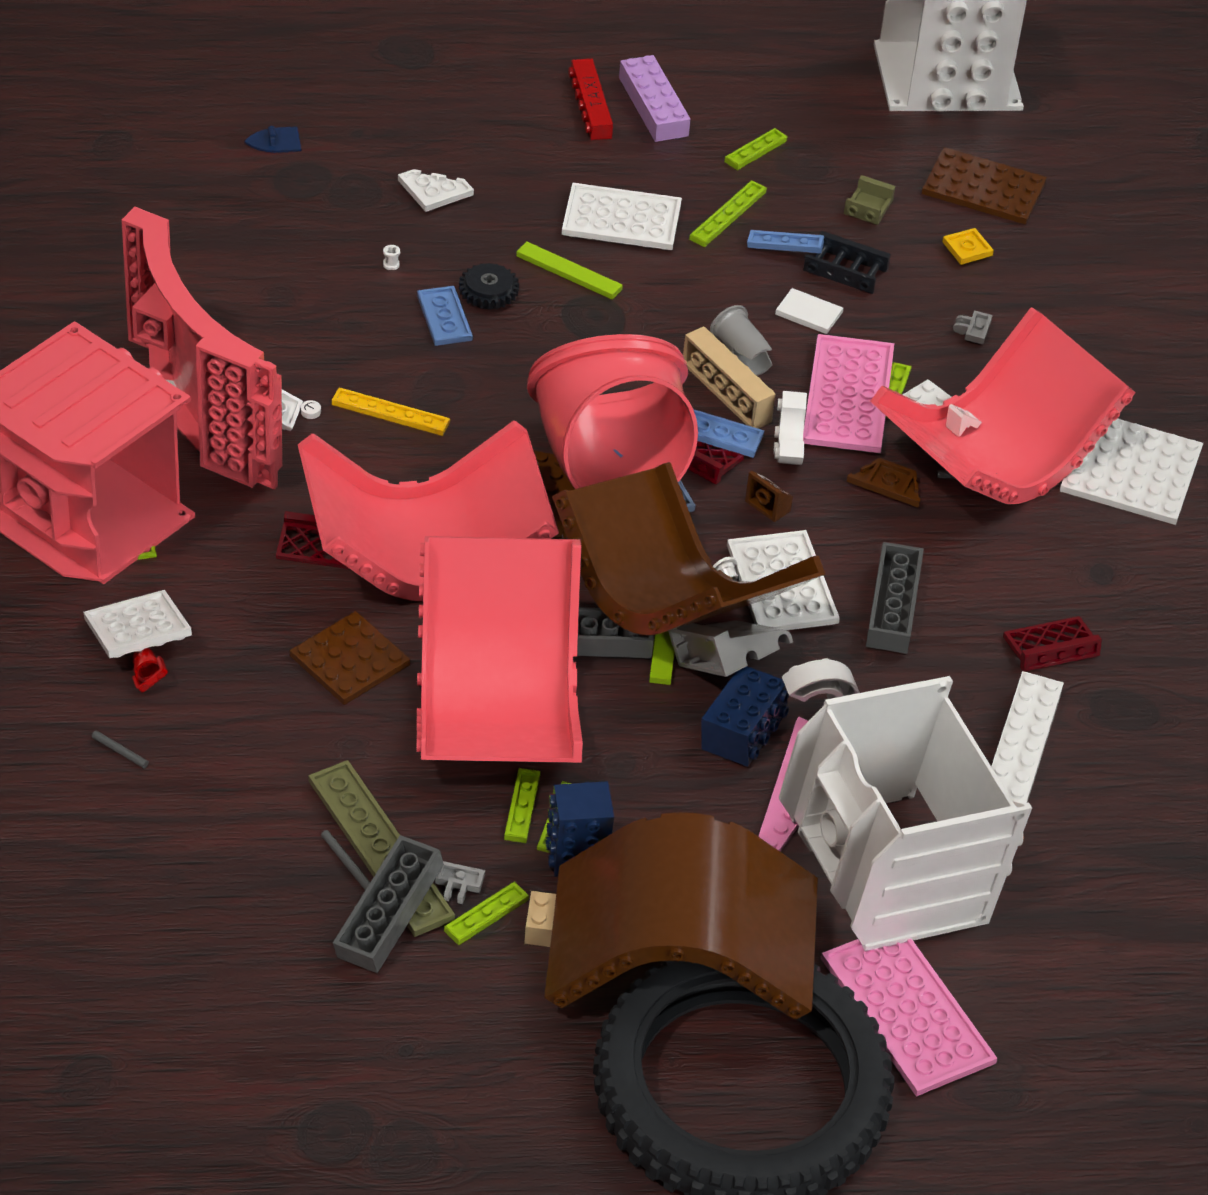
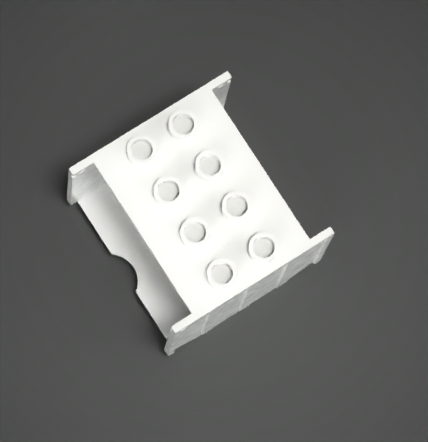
[874,0,1027,111]
[779,676,1032,951]

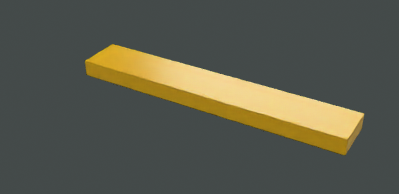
[332,387,450,436]

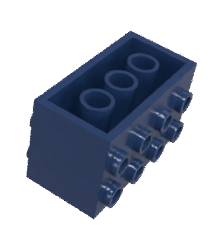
[701,666,789,767]
[545,781,614,877]

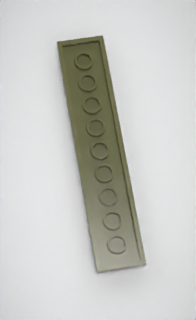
[308,760,455,937]

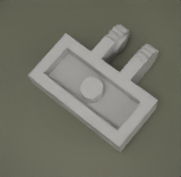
[953,310,993,344]
[435,861,485,904]

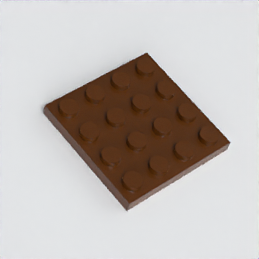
[290,611,410,705]

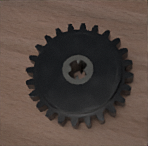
[459,263,519,310]

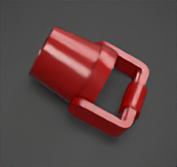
[132,648,168,693]

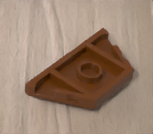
[847,458,920,508]

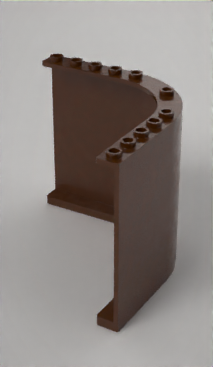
[552,462,826,635]
[544,813,818,1019]

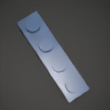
[747,230,824,253]

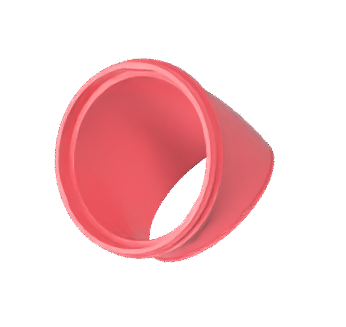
[527,334,698,489]

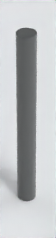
[321,830,370,890]

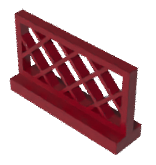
[688,441,744,485]
[276,511,351,570]
[1003,616,1102,672]

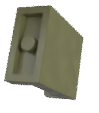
[844,175,895,225]

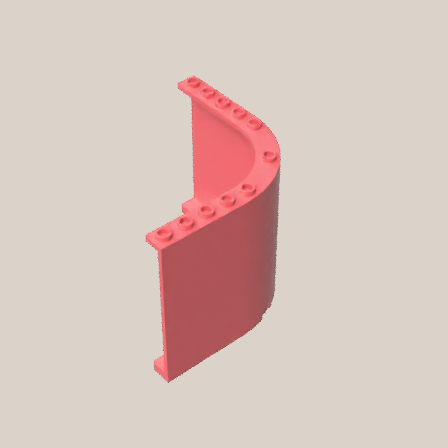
[870,308,1136,504]
[297,421,559,601]
[417,536,583,763]

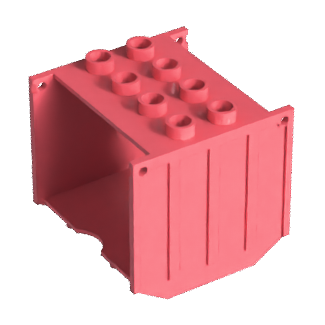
[0,321,195,585]

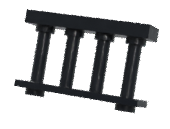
[803,231,891,294]

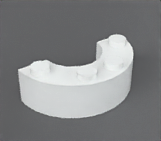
[773,391,807,465]
[782,658,860,702]

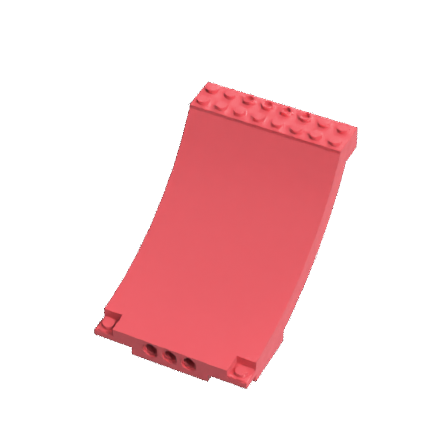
[122,207,283,489]

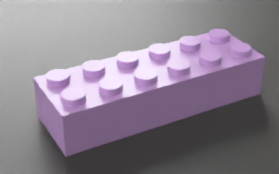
[619,55,691,142]

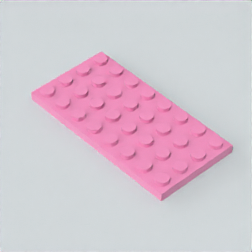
[803,334,894,453]
[821,939,997,1096]

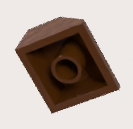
[745,471,793,522]

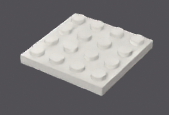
[83,590,192,658]

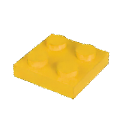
[942,228,994,264]

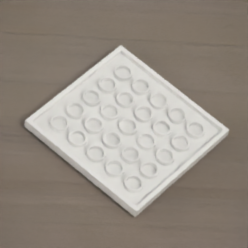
[1060,419,1203,525]

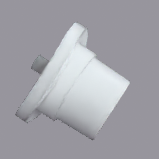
[713,557,738,581]

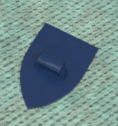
[245,126,301,153]

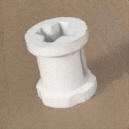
[383,245,400,270]

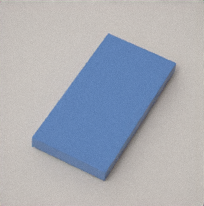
[417,286,473,346]
[693,409,764,458]

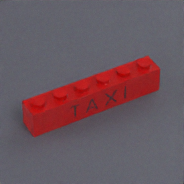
[568,58,613,140]

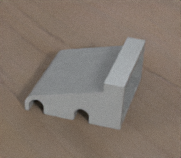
[668,620,793,677]

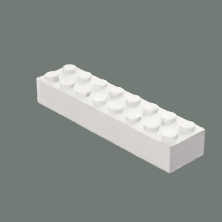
[991,671,1064,808]

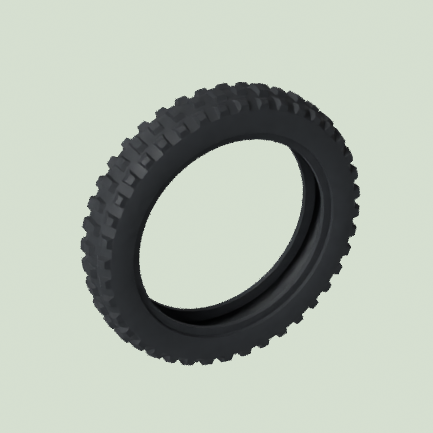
[593,961,894,1195]

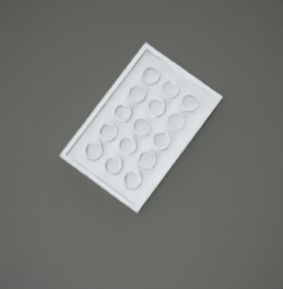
[562,183,682,250]
[727,530,840,630]

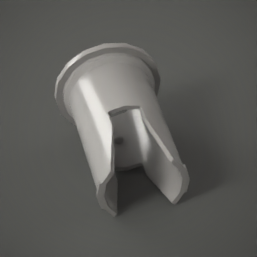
[710,305,773,376]

